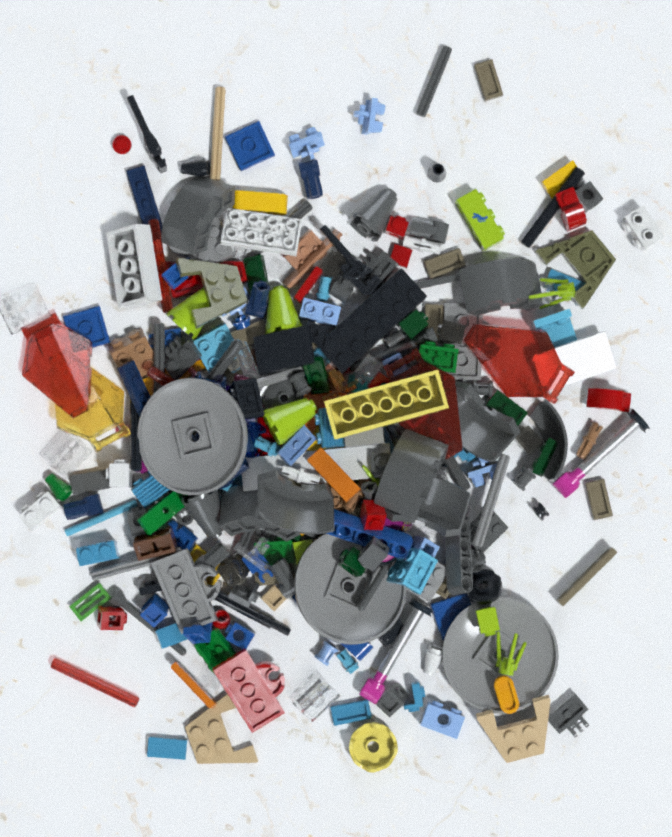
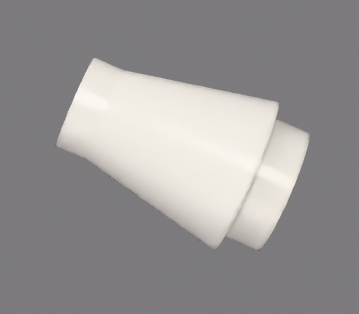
[423,645,442,675]

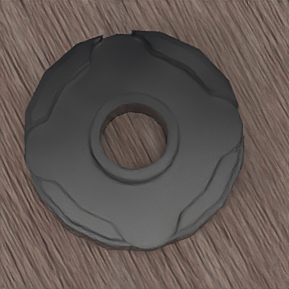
[465,569,503,605]

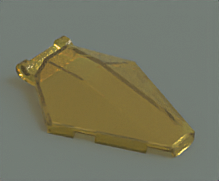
[49,349,131,453]

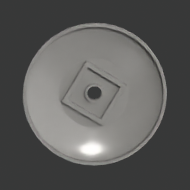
[137,378,248,495]
[294,534,407,645]
[442,597,559,714]

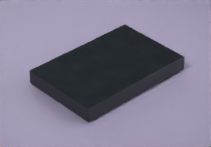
[253,325,315,375]

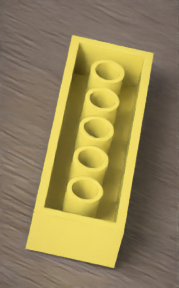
[324,370,449,440]

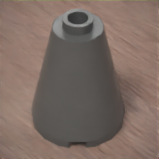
[348,188,398,242]
[180,489,223,538]

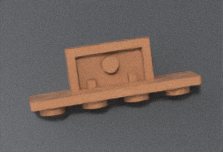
[282,229,343,289]

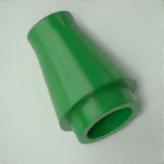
[45,473,73,502]

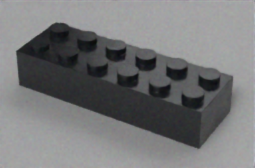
[316,268,427,376]

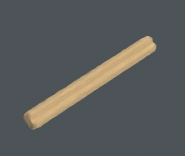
[210,87,226,181]

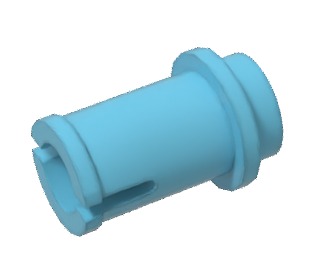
[315,277,332,302]
[254,436,280,457]
[336,649,359,674]

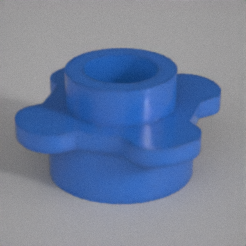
[232,314,251,330]

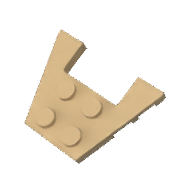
[185,694,259,764]
[475,695,551,763]

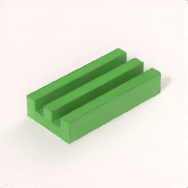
[69,583,112,622]

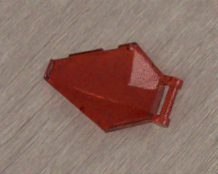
[21,312,93,418]
[464,323,576,404]
[382,348,463,459]

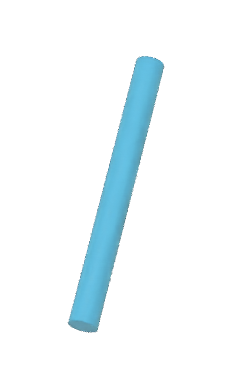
[65,499,138,537]

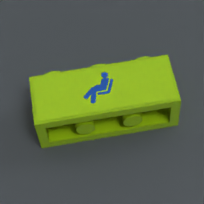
[455,189,505,252]

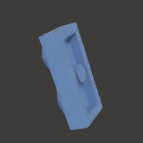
[276,425,317,466]

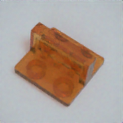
[322,369,359,400]

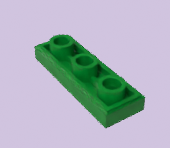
[137,491,188,535]

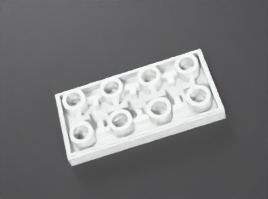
[221,208,302,256]
[531,331,616,392]

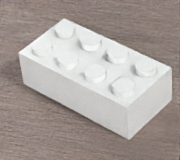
[106,224,162,308]

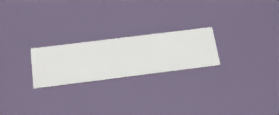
[242,443,390,491]

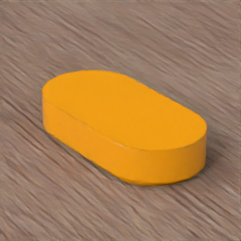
[494,675,519,714]

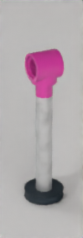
[553,408,650,498]
[359,597,435,705]

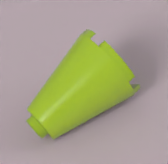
[265,286,302,334]
[166,287,209,340]
[262,398,317,445]

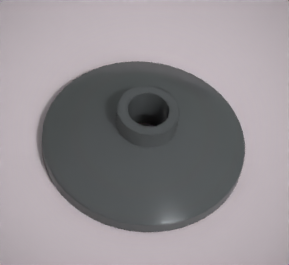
[265,380,303,409]

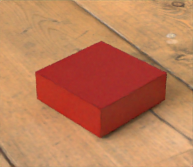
[391,244,413,269]

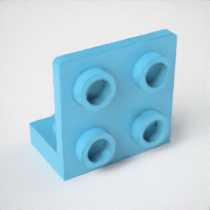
[531,309,577,352]
[191,322,243,373]
[386,548,438,595]

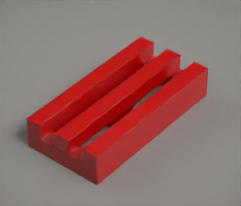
[294,266,323,304]

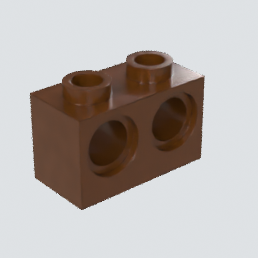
[133,527,177,561]

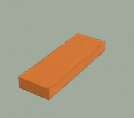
[307,447,361,503]
[171,662,218,709]

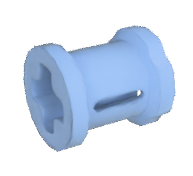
[314,640,339,666]

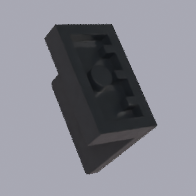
[227,378,265,420]

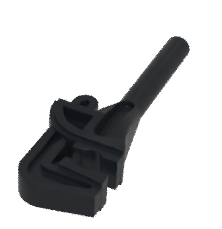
[127,95,167,174]
[320,224,381,296]

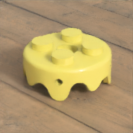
[349,722,398,773]

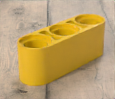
[232,190,288,215]

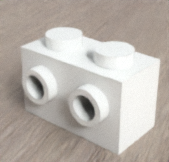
[622,205,665,251]
[106,460,133,487]
[18,491,63,531]

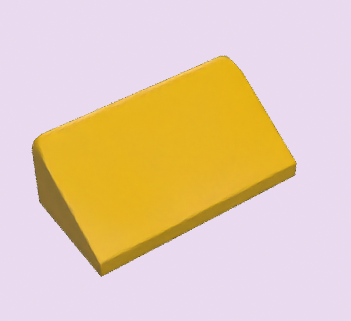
[541,160,577,199]

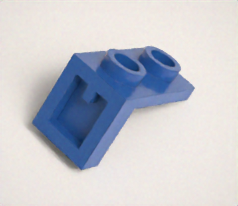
[183,608,214,644]

